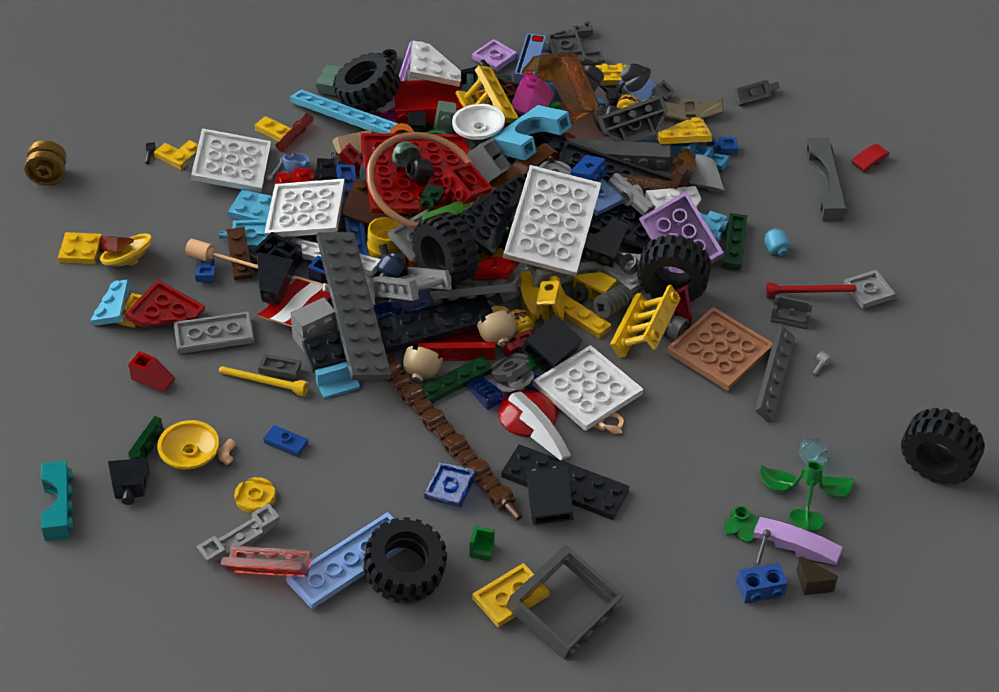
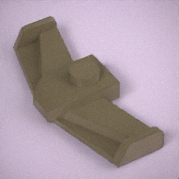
[664,97,724,121]

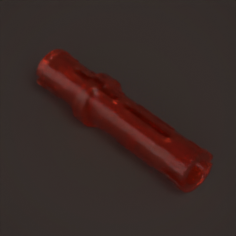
[276,113,314,152]

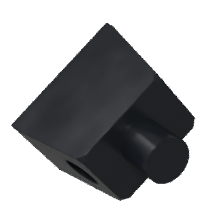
[108,458,150,505]

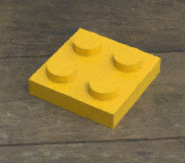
[58,232,102,264]

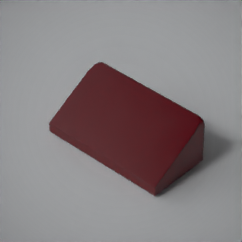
[99,236,134,252]

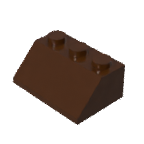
[342,178,401,225]

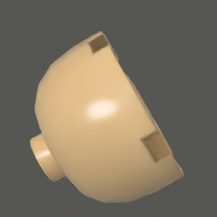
[477,310,517,346]
[403,346,443,382]

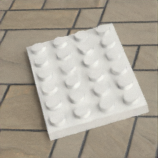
[503,165,601,276]

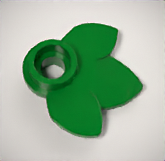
[724,506,760,542]

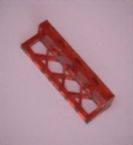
[221,546,312,577]

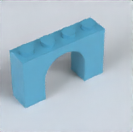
[491,105,572,160]

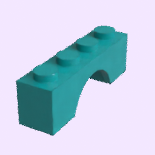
[41,460,74,541]

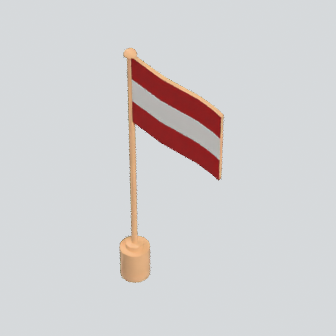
[185,239,331,327]

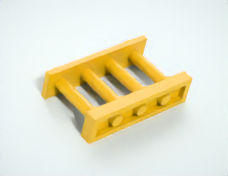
[455,65,519,123]
[610,285,681,358]

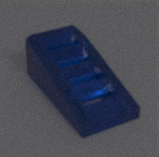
[465,376,504,410]

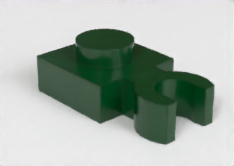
[419,184,444,212]

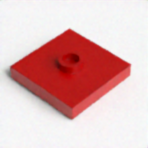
[473,257,520,280]

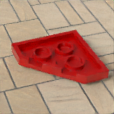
[125,279,205,327]

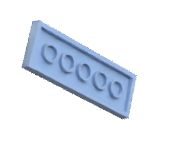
[286,512,405,609]

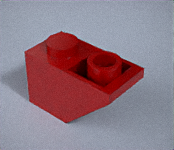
[128,351,175,393]

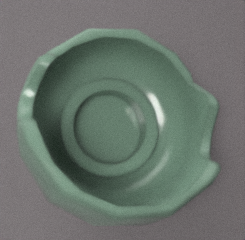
[392,141,421,168]

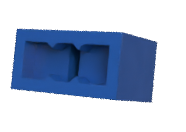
[736,563,788,603]

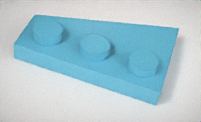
[90,280,131,326]

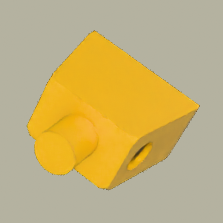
[536,276,565,323]

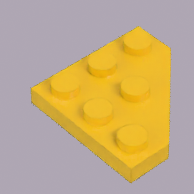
[658,117,712,144]

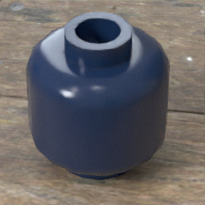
[376,253,404,278]

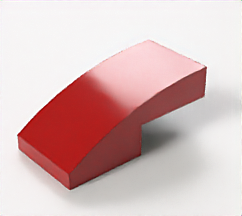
[852,143,890,173]

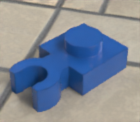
[707,137,738,154]
[195,259,216,283]

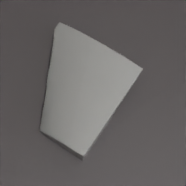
[689,155,725,192]

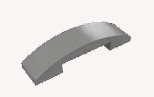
[197,503,280,563]

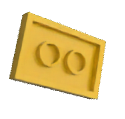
[472,563,550,628]

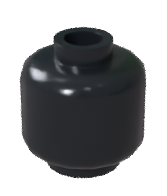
[406,158,434,182]

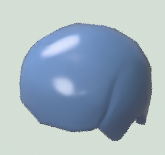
[282,152,311,173]

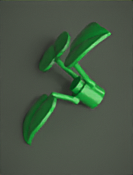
[760,461,854,532]

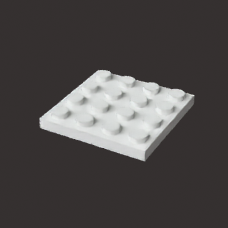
[191,128,271,193]
[265,179,346,237]
[533,345,643,431]

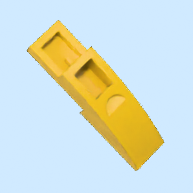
[520,266,541,327]

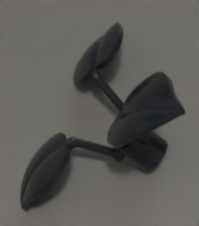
[575,64,651,135]

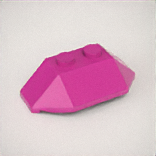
[512,74,555,115]

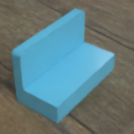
[315,361,360,399]

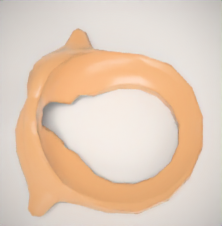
[593,412,624,434]

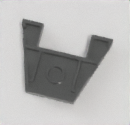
[546,21,605,65]

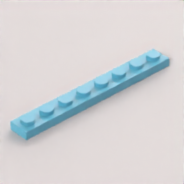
[290,89,398,133]

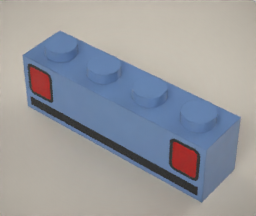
[514,33,548,84]

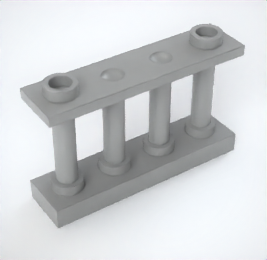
[372,267,452,301]

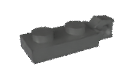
[734,80,780,105]

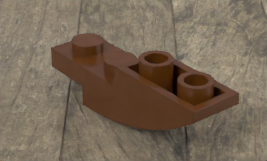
[670,148,696,189]

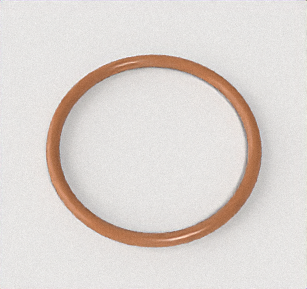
[367,132,481,229]

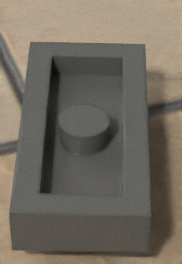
[258,354,302,380]

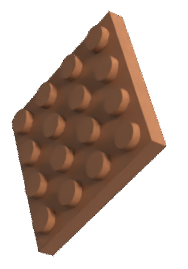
[666,307,773,391]

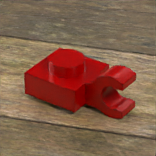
[338,143,364,175]
[502,329,532,356]

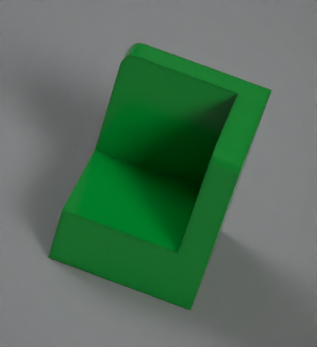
[469,526,495,561]

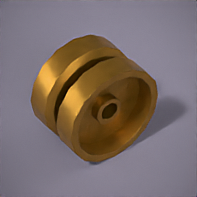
[24,140,67,185]

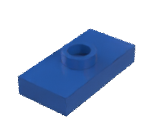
[263,425,309,457]

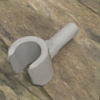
[812,351,829,376]

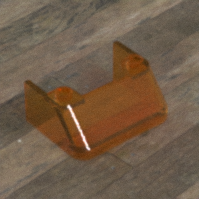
[522,51,598,124]

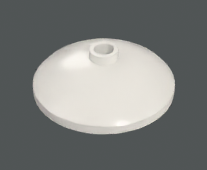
[452,104,505,140]

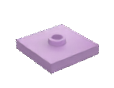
[472,39,518,72]

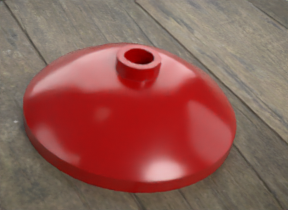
[498,390,557,437]

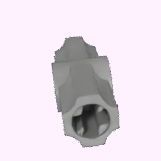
[608,173,656,216]

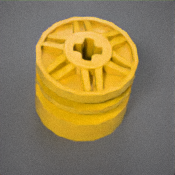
[367,217,401,258]

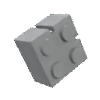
[467,138,512,183]
[291,298,337,353]

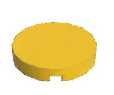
[234,477,276,513]

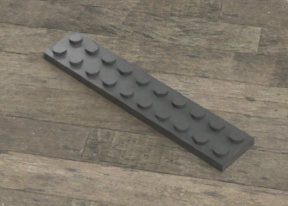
[316,232,391,380]

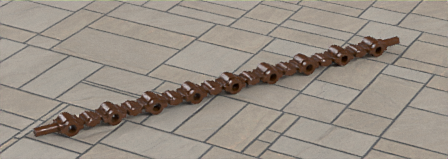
[317,281,522,521]

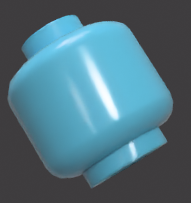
[764,228,791,256]

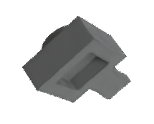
[650,80,675,101]

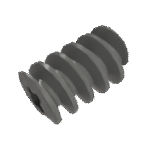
[593,285,633,319]

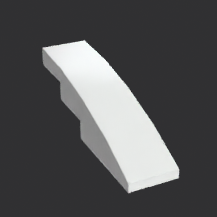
[508,391,571,460]

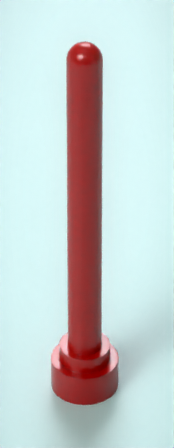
[766,282,857,297]

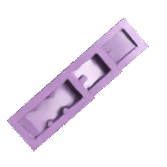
[754,517,843,565]

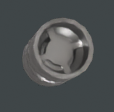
[663,313,689,340]

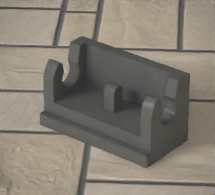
[770,294,813,329]

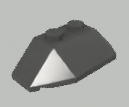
[597,95,668,142]

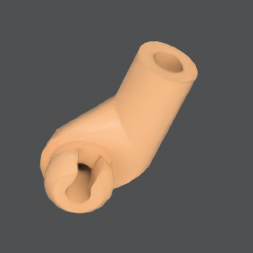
[217,439,236,465]

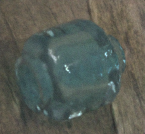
[798,438,828,466]

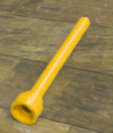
[219,366,308,397]

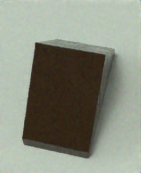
[796,556,838,595]

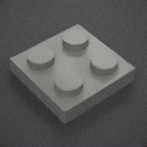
[843,270,896,309]

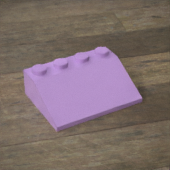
[639,191,724,273]

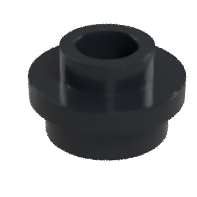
[571,285,589,304]

